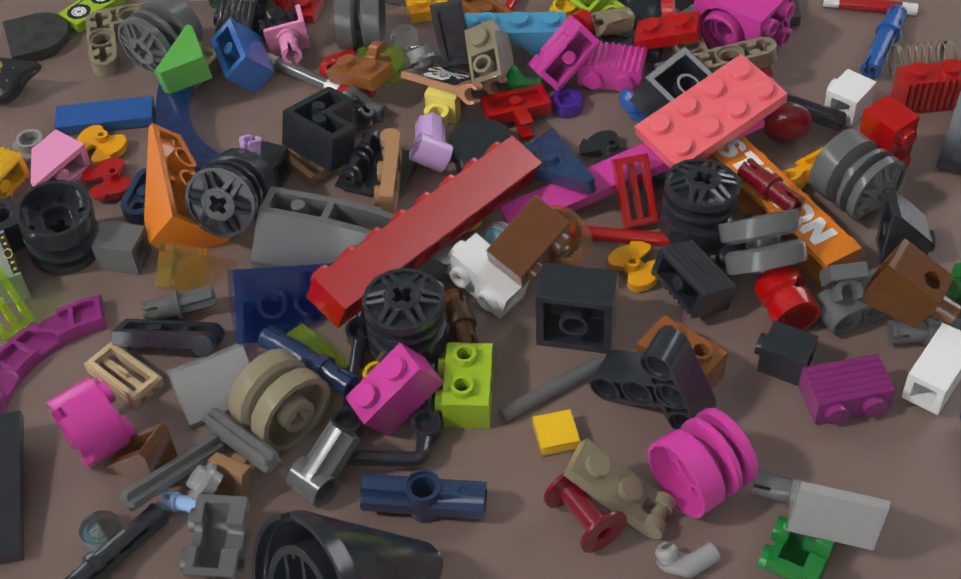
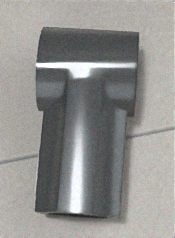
[285,420,361,508]

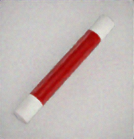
[823,0,918,16]

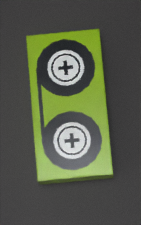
[58,0,125,33]

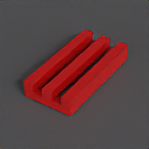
[611,153,659,229]

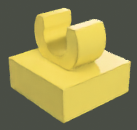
[424,86,461,126]

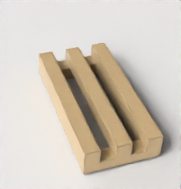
[84,341,165,409]

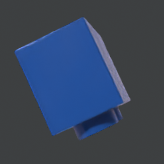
[211,18,275,94]

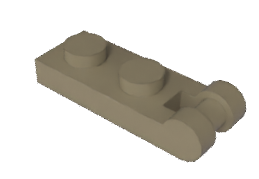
[563,438,677,540]

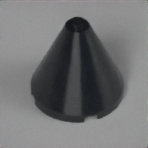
[252,510,443,579]

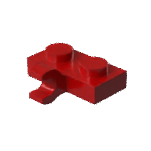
[634,0,702,49]
[480,84,552,140]

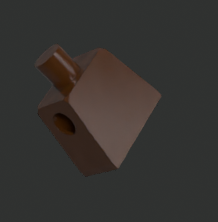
[859,238,961,327]

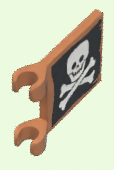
[401,63,507,105]

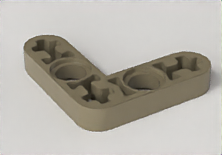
[85,1,146,77]
[671,34,777,73]

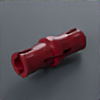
[737,158,805,211]

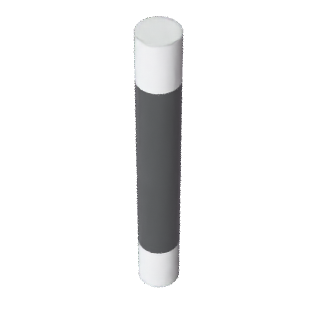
[267,52,342,89]

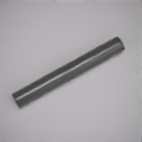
[498,357,601,423]

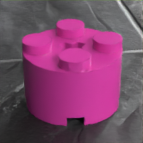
[46,376,136,469]

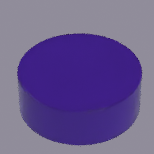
[551,88,584,119]

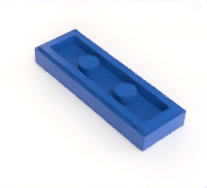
[54,96,155,135]

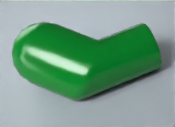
[504,64,541,90]

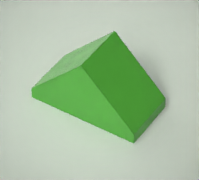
[154,24,213,94]

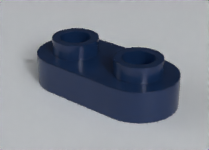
[120,167,146,224]

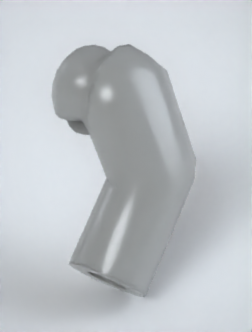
[655,542,721,578]

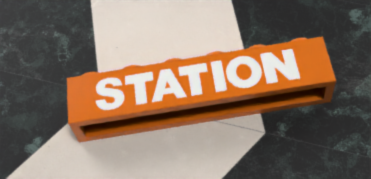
[705,136,862,289]

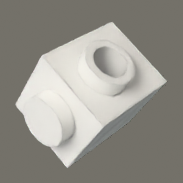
[824,69,877,128]

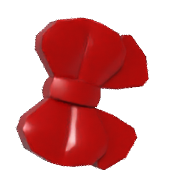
[82,158,132,202]

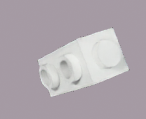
[446,233,530,319]
[901,323,961,415]

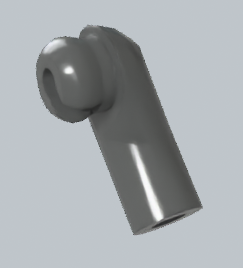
[342,86,388,122]

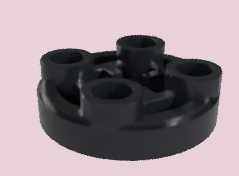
[448,119,514,173]

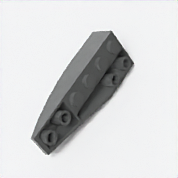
[251,186,460,278]

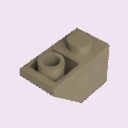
[464,19,514,86]

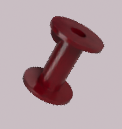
[544,472,627,553]

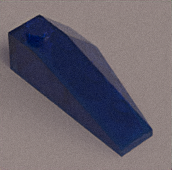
[227,263,333,344]

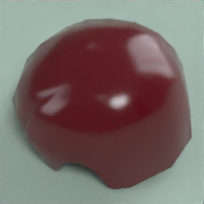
[762,104,812,142]

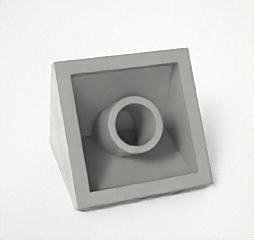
[166,343,249,430]
[787,479,891,551]

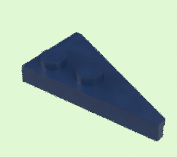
[525,129,597,194]

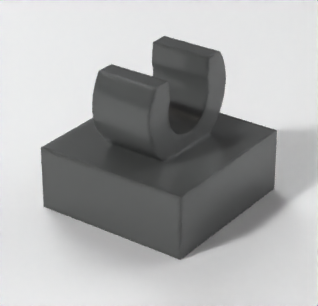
[819,261,869,303]

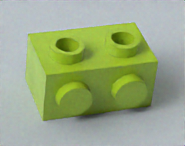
[435,342,494,429]

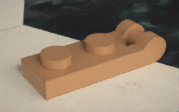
[374,128,403,214]

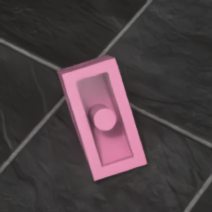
[31,130,91,187]

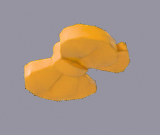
[77,125,129,164]
[608,241,658,293]

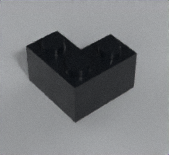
[282,86,356,172]

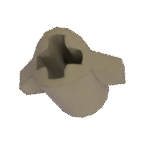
[591,7,634,37]

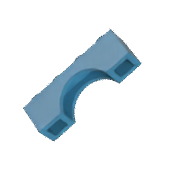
[441,11,566,63]

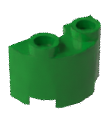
[757,515,835,579]

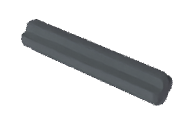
[202,408,281,473]
[120,434,224,511]

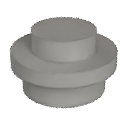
[186,462,223,500]

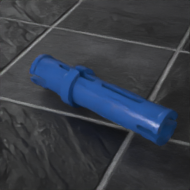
[860,4,907,79]

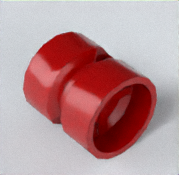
[754,265,821,331]

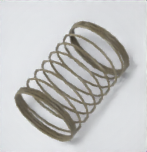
[888,39,958,82]

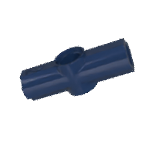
[360,469,488,523]

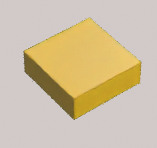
[532,409,580,456]

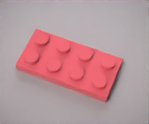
[635,54,787,168]

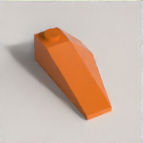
[144,123,231,254]

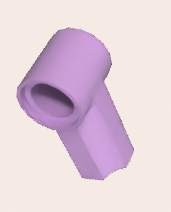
[409,112,453,173]

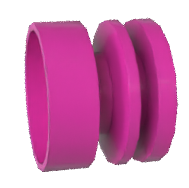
[648,408,759,518]

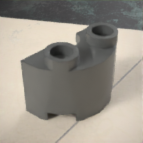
[180,494,251,579]

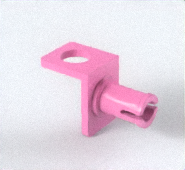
[263,4,311,64]

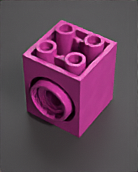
[693,0,796,61]

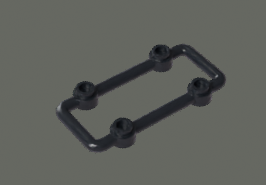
[331,309,450,467]

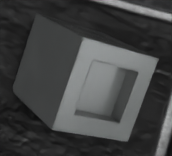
[91,221,152,275]

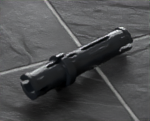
[64,503,169,579]

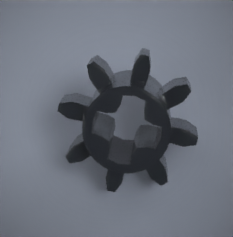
[257,6,296,42]

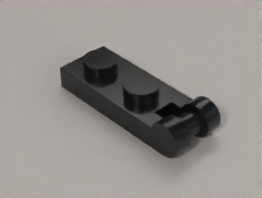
[111,318,225,357]

